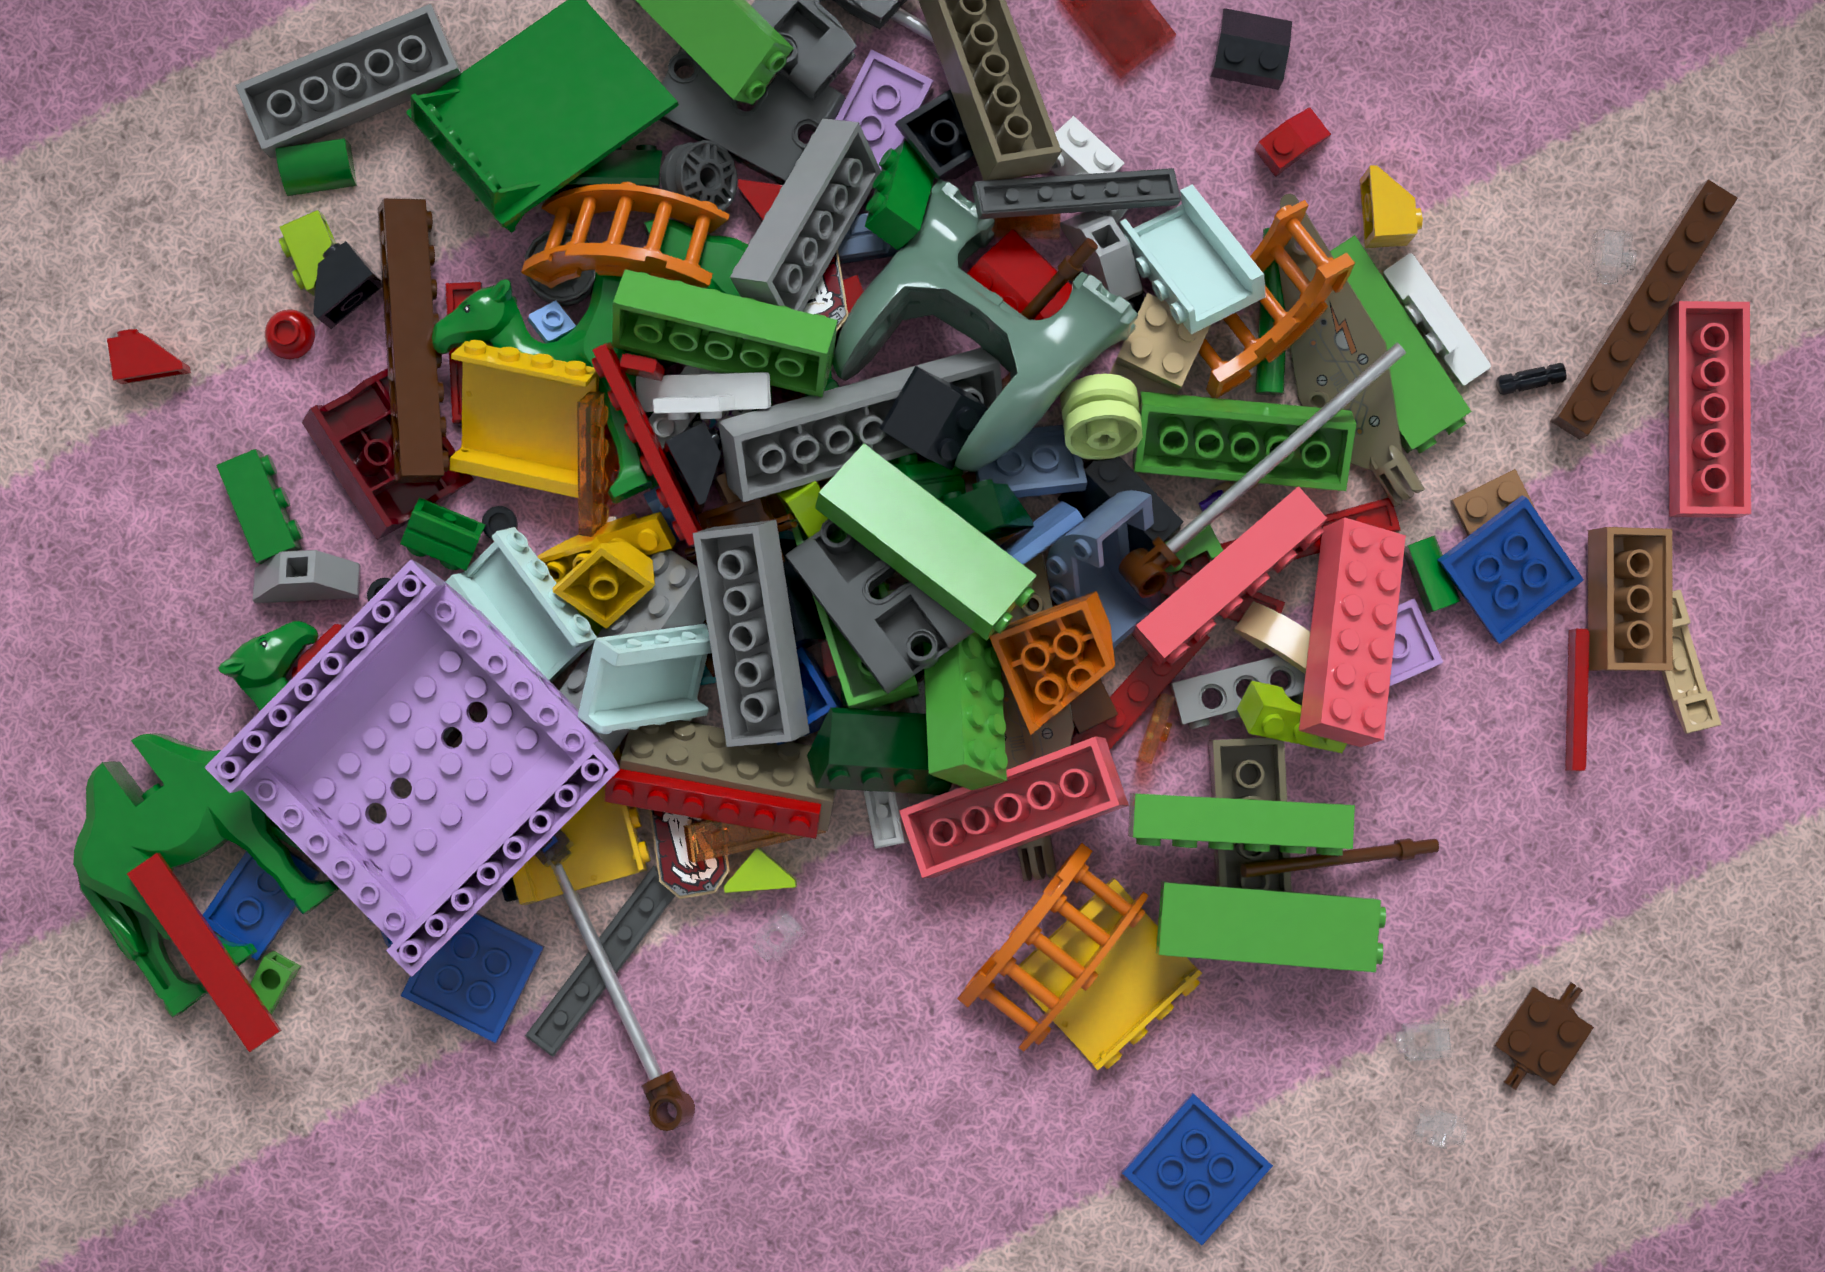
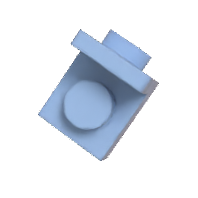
[528,300,576,343]

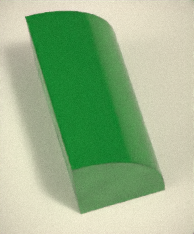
[275,138,357,196]
[1404,535,1461,614]

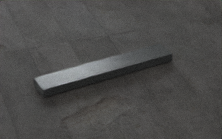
[972,168,1181,219]
[525,866,676,1057]

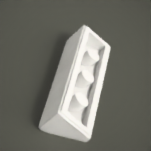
[864,704,910,849]

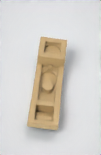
[1661,589,1722,734]
[1233,601,1310,674]

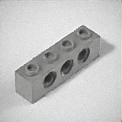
[1169,656,1305,730]

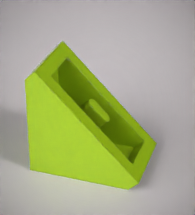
[775,481,828,538]
[724,847,797,893]

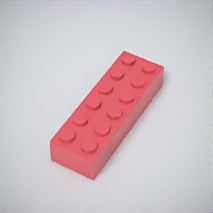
[1668,301,1751,518]
[1132,486,1327,667]
[1299,518,1406,747]
[899,737,1129,878]

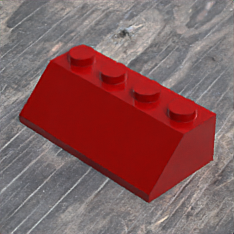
[967,229,1072,320]

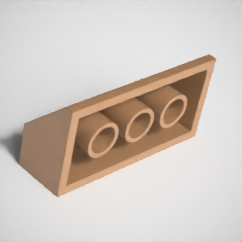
[1588,527,1673,671]

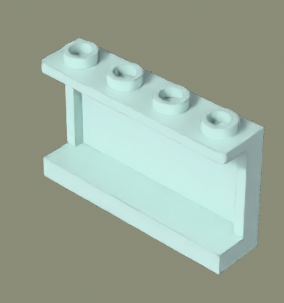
[1119,184,1266,334]
[445,527,597,683]
[578,624,712,734]

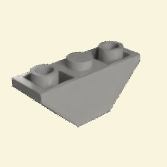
[1060,211,1143,300]
[253,550,361,603]

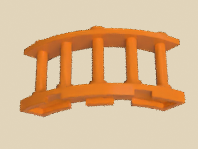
[521,182,730,289]
[1198,200,1355,398]
[957,843,1149,1052]

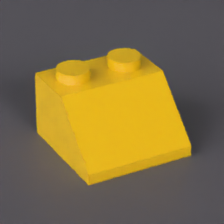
[1360,165,1423,248]
[552,541,655,629]

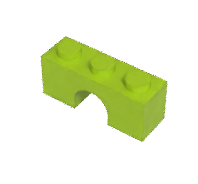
[1237,680,1347,754]

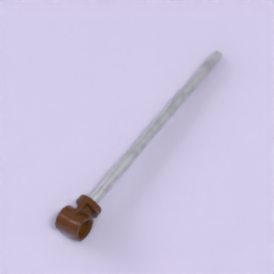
[1118,342,1406,598]
[542,840,695,1131]

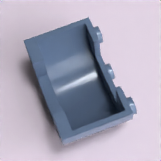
[1046,490,1161,649]

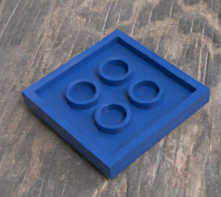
[1437,495,1584,644]
[401,913,545,1043]
[1121,1092,1273,1245]

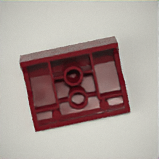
[302,368,474,540]

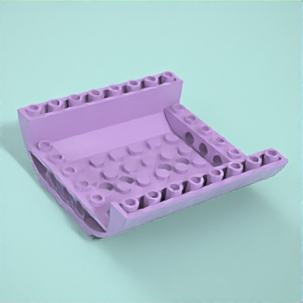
[204,559,620,977]

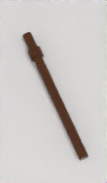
[1020,238,1098,320]
[1240,838,1439,878]

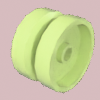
[1060,373,1143,460]

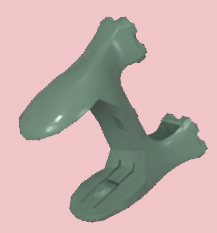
[832,179,1138,472]

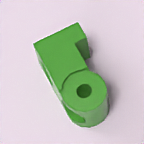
[1165,525,1223,576]
[250,951,301,1016]

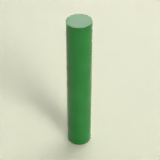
[1255,228,1286,396]

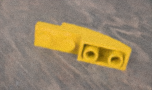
[537,512,676,583]

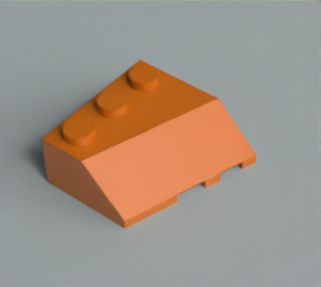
[989,591,1115,735]

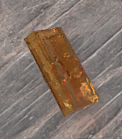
[991,214,1060,240]
[1136,693,1175,764]

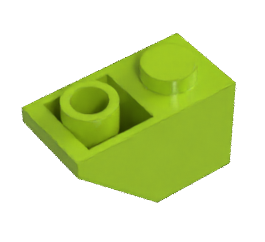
[279,210,336,296]

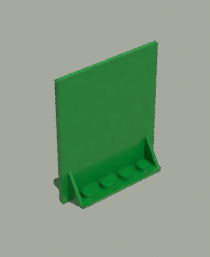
[406,0,679,233]

